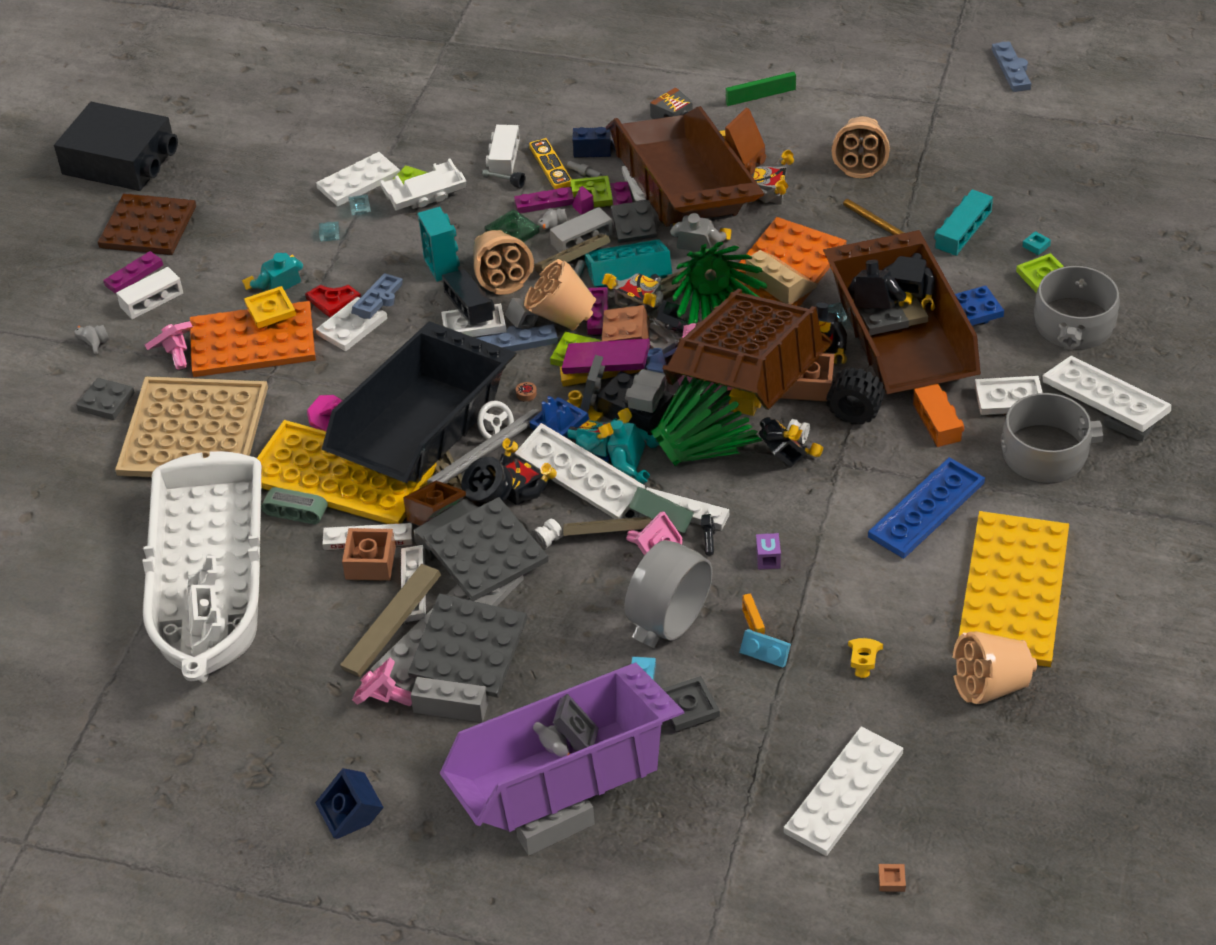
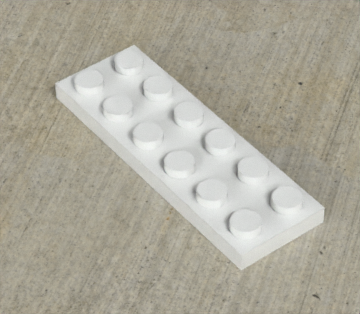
[1043,356,1171,432]
[515,423,645,519]
[784,727,903,856]

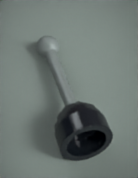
[482,169,526,188]

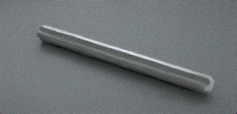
[427,409,539,484]

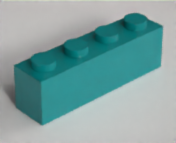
[934,189,993,256]

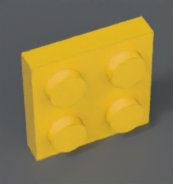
[244,286,296,328]

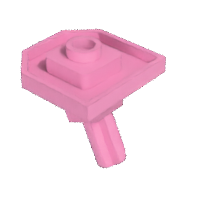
[145,321,193,370]
[626,511,682,555]
[352,657,412,706]

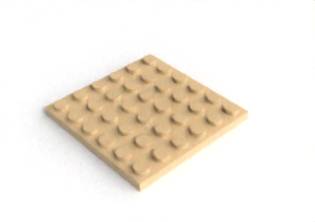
[115,377,268,477]

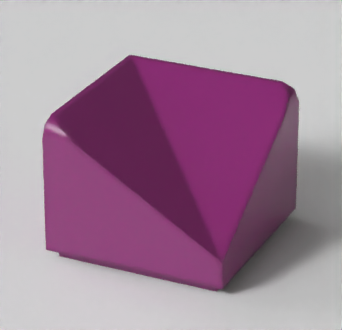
[572,186,594,215]

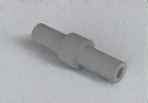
[567,161,602,177]

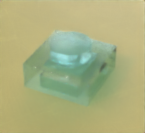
[348,194,371,215]
[319,221,340,242]
[828,302,847,323]

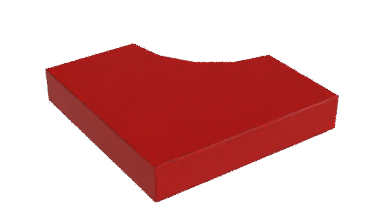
[305,284,361,318]

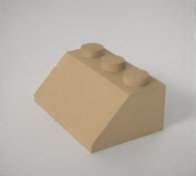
[746,250,817,304]

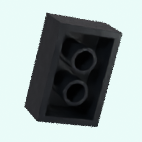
[597,371,673,436]

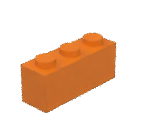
[913,384,964,447]

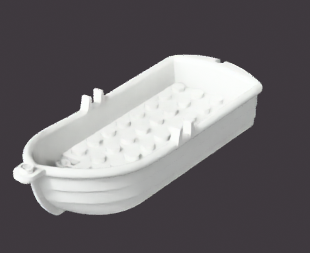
[143,451,262,683]

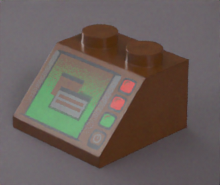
[403,480,466,526]

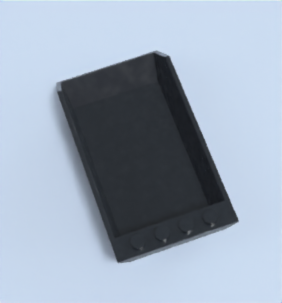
[322,321,517,483]

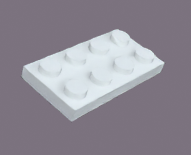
[316,152,400,207]

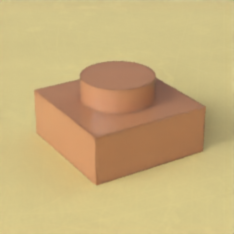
[878,864,906,892]

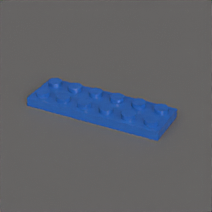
[868,457,985,559]

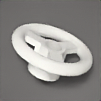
[477,401,514,440]

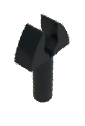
[701,514,715,556]

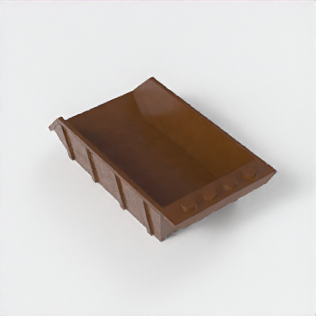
[606,106,765,227]
[823,230,981,394]
[662,289,833,410]

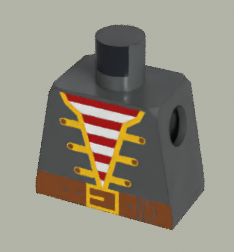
[650,87,693,119]

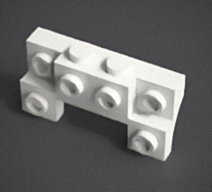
[380,159,466,211]
[187,555,225,656]

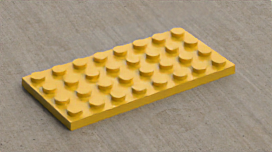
[257,420,437,524]
[958,511,1069,667]

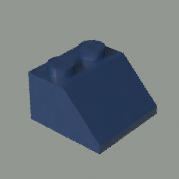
[572,127,612,158]
[315,768,384,839]

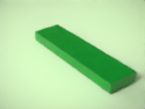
[726,71,796,106]

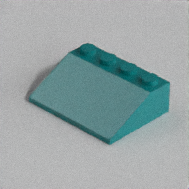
[583,239,672,288]

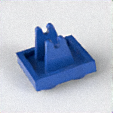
[955,286,1004,325]
[529,396,589,438]

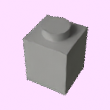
[504,298,538,329]

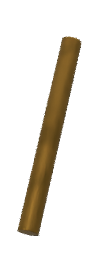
[843,199,905,235]

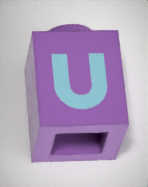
[756,533,781,570]

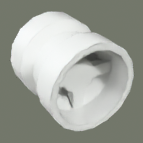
[532,519,563,549]

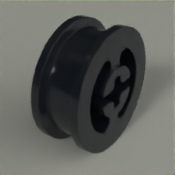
[461,457,513,507]

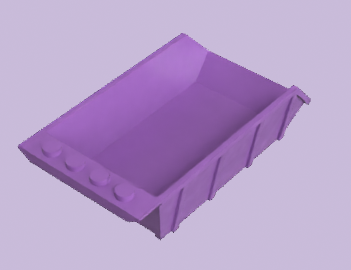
[440,662,684,832]

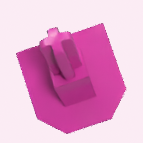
[307,395,342,431]

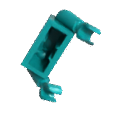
[607,420,659,484]

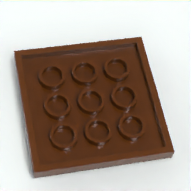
[98,194,196,255]

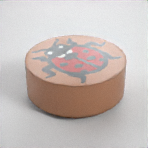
[516,382,537,401]

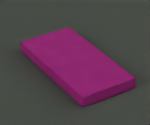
[562,338,650,374]

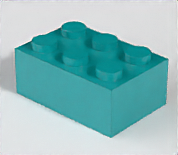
[418,207,460,282]

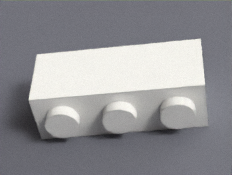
[486,124,520,175]
[116,267,183,319]

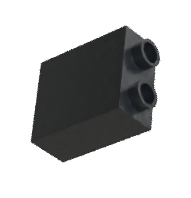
[54,101,178,191]

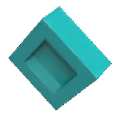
[1022,231,1051,255]

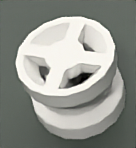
[787,419,810,444]

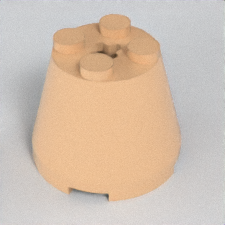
[832,116,890,178]
[473,230,534,295]
[524,259,596,331]
[952,631,1037,704]

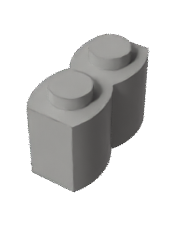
[625,369,667,413]

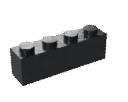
[442,269,495,325]

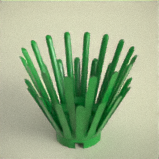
[672,242,767,325]
[651,376,763,467]

